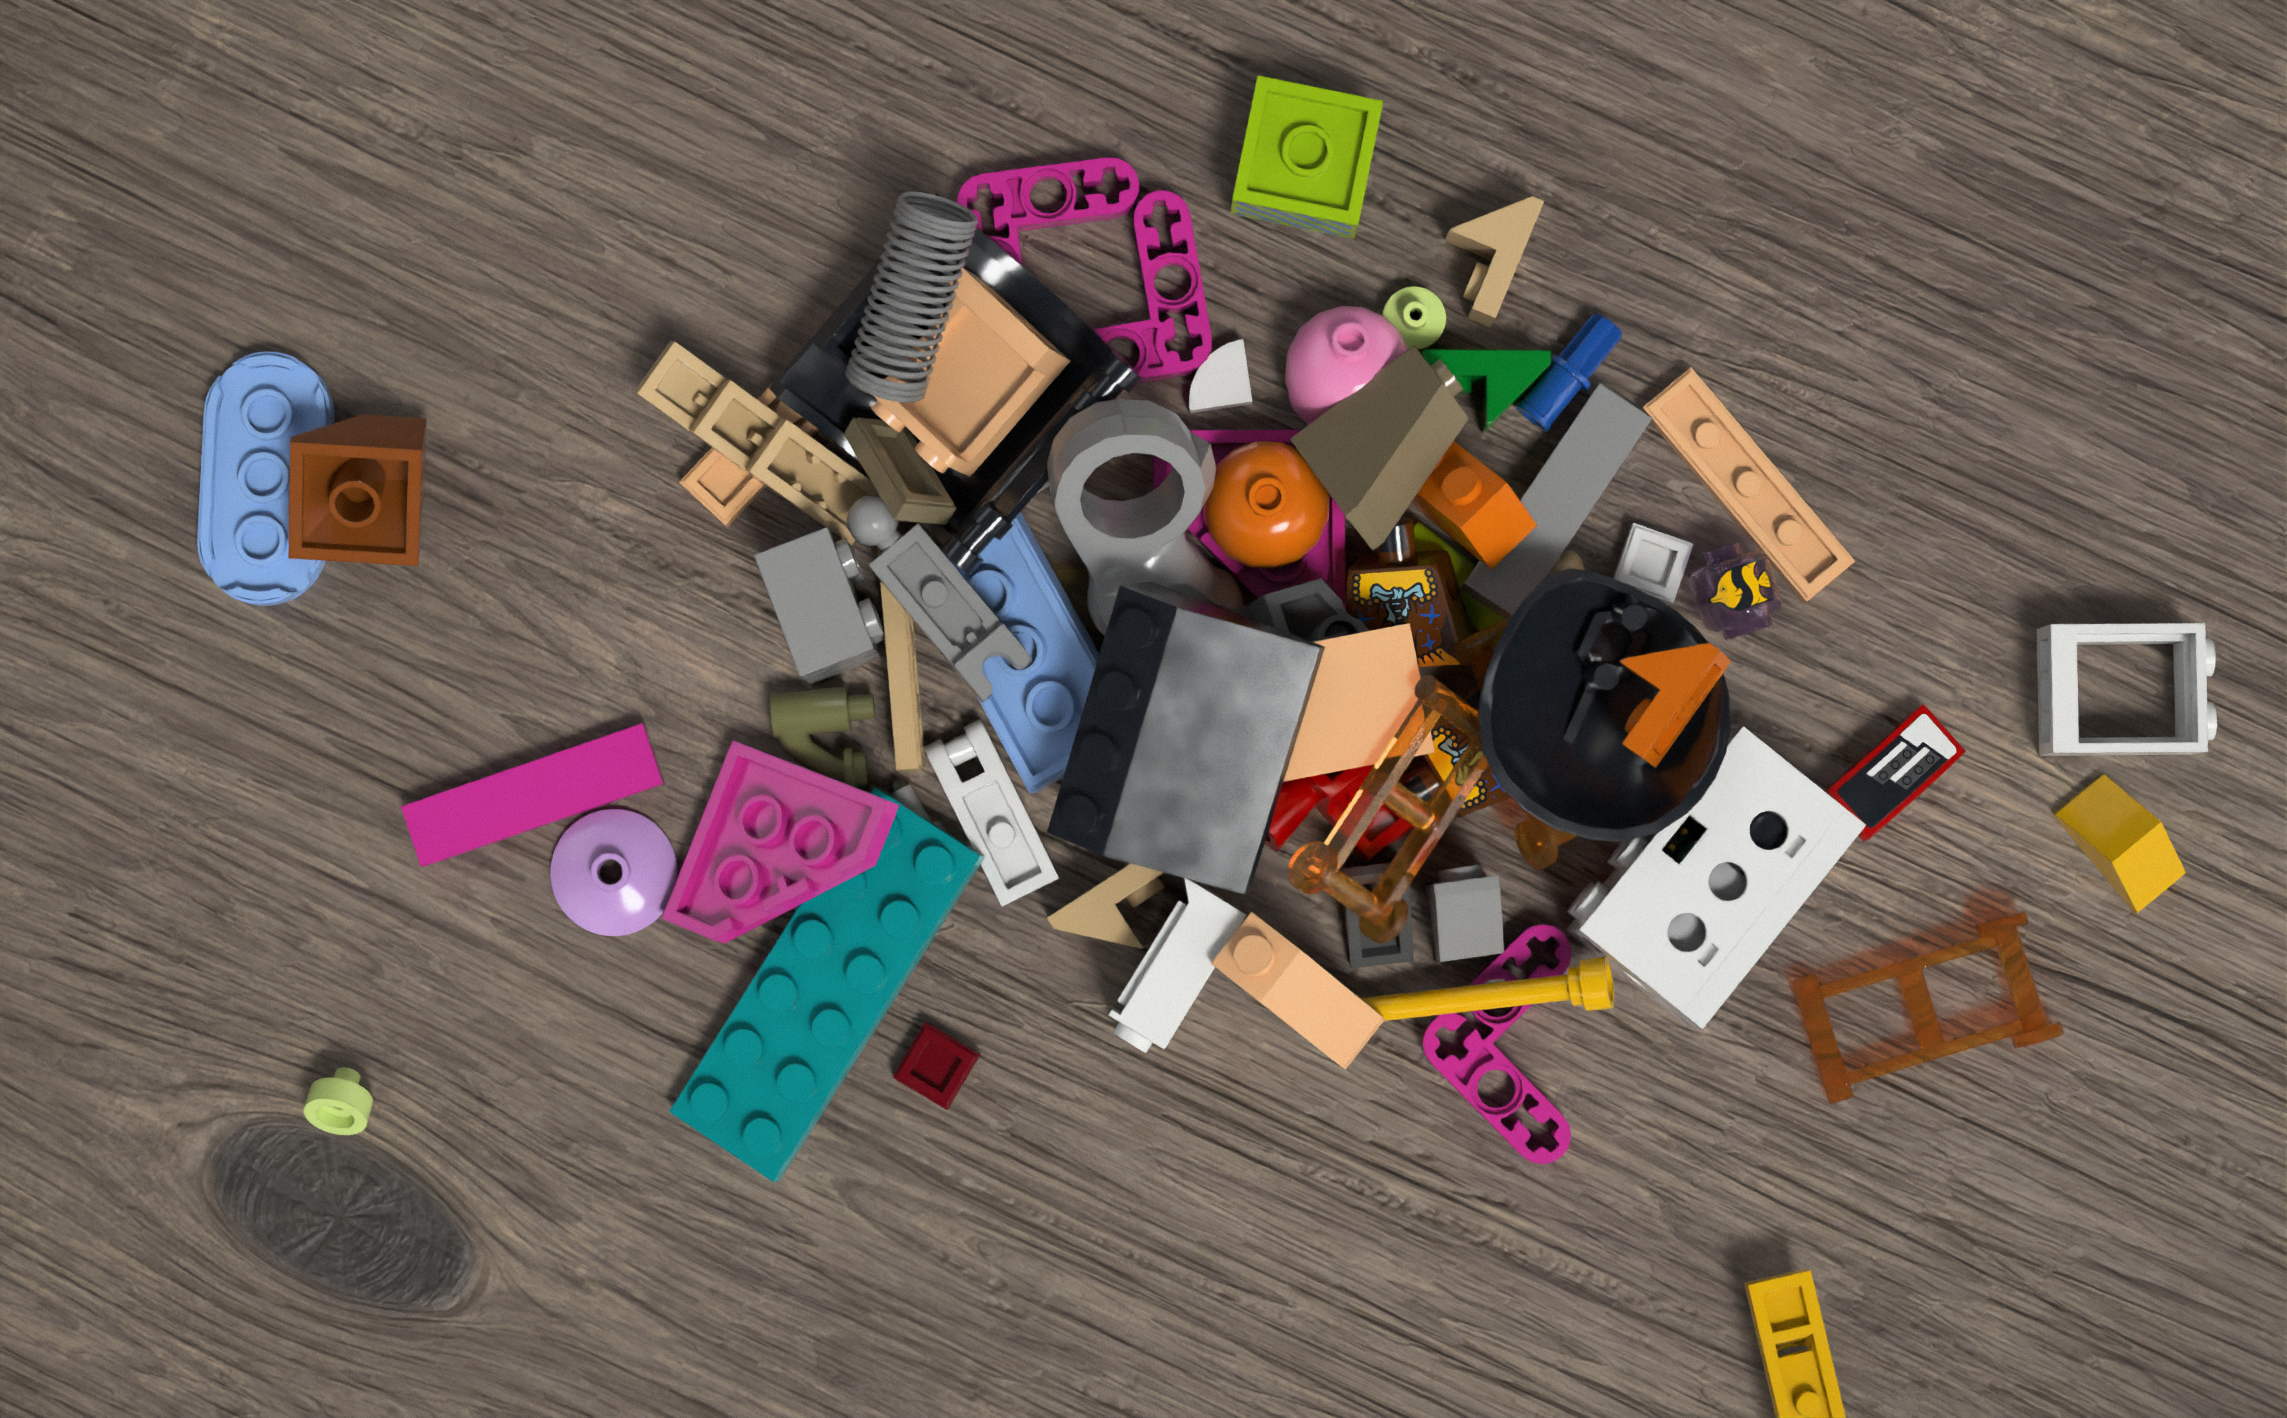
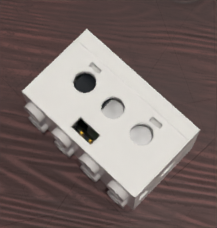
[1566,726,1866,1029]

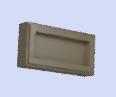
[844,418,956,525]

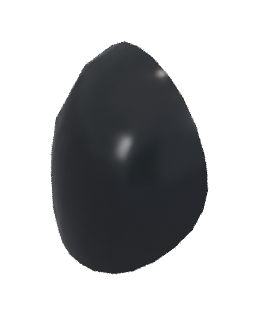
[1478,568,1731,841]

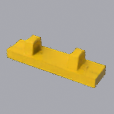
[1744,1268,1846,1418]

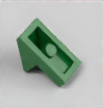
[1421,350,1551,434]

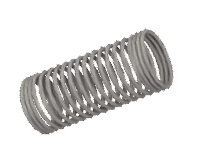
[845,192,979,403]

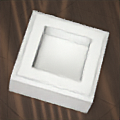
[1613,523,1694,605]

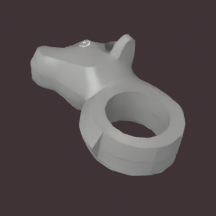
[1047,399,1244,636]

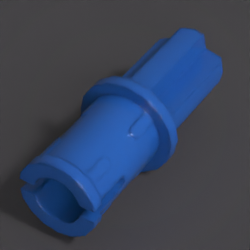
[1516,313,1622,432]

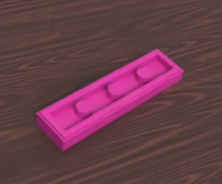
[401,723,665,867]

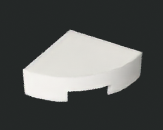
[1189,339,1252,413]

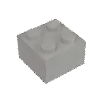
[754,527,885,685]

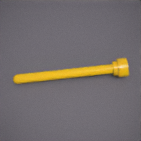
[1360,957,1614,1021]

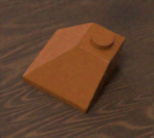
[288,414,427,566]

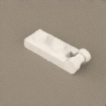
[923,719,1060,907]

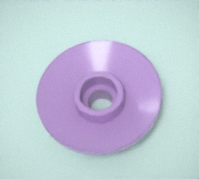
[550,809,678,936]

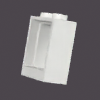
[2037,623,2217,756]

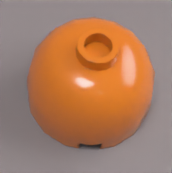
[1203,441,1330,570]

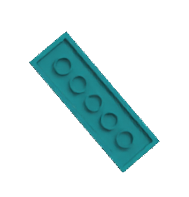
[669,787,985,1182]

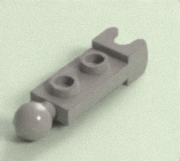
[847,495,1032,702]

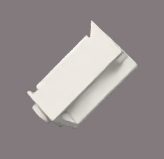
[1109,878,1247,1053]

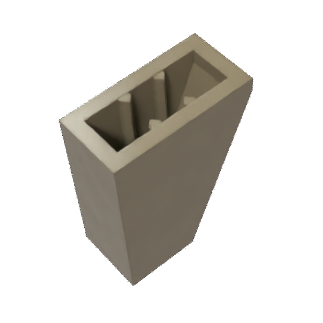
[1290,346,1469,550]

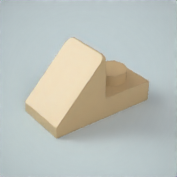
[1445,196,1544,328]
[1047,863,1165,949]

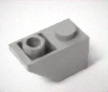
[1425,865,1504,962]

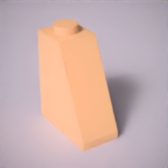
[1211,912,1385,1070]

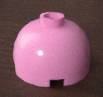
[1285,306,1408,425]

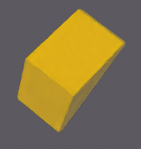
[2053,774,2186,913]

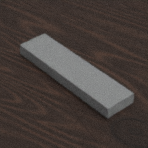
[1460,383,1652,621]

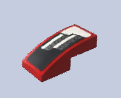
[1825,704,1966,842]

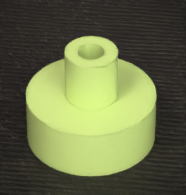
[1382,286,1446,352]
[303,1067,373,1135]

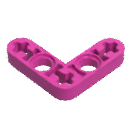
[957,157,1140,265]
[1094,191,1212,384]
[1421,924,1572,1164]

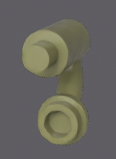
[770,686,876,790]

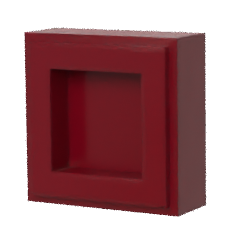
[892,1022,981,1110]

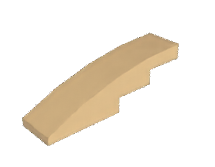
[634,340,880,545]

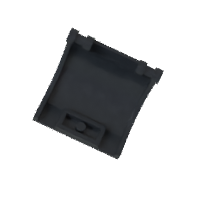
[769,193,1142,575]

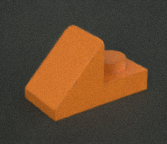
[1619,643,1731,768]

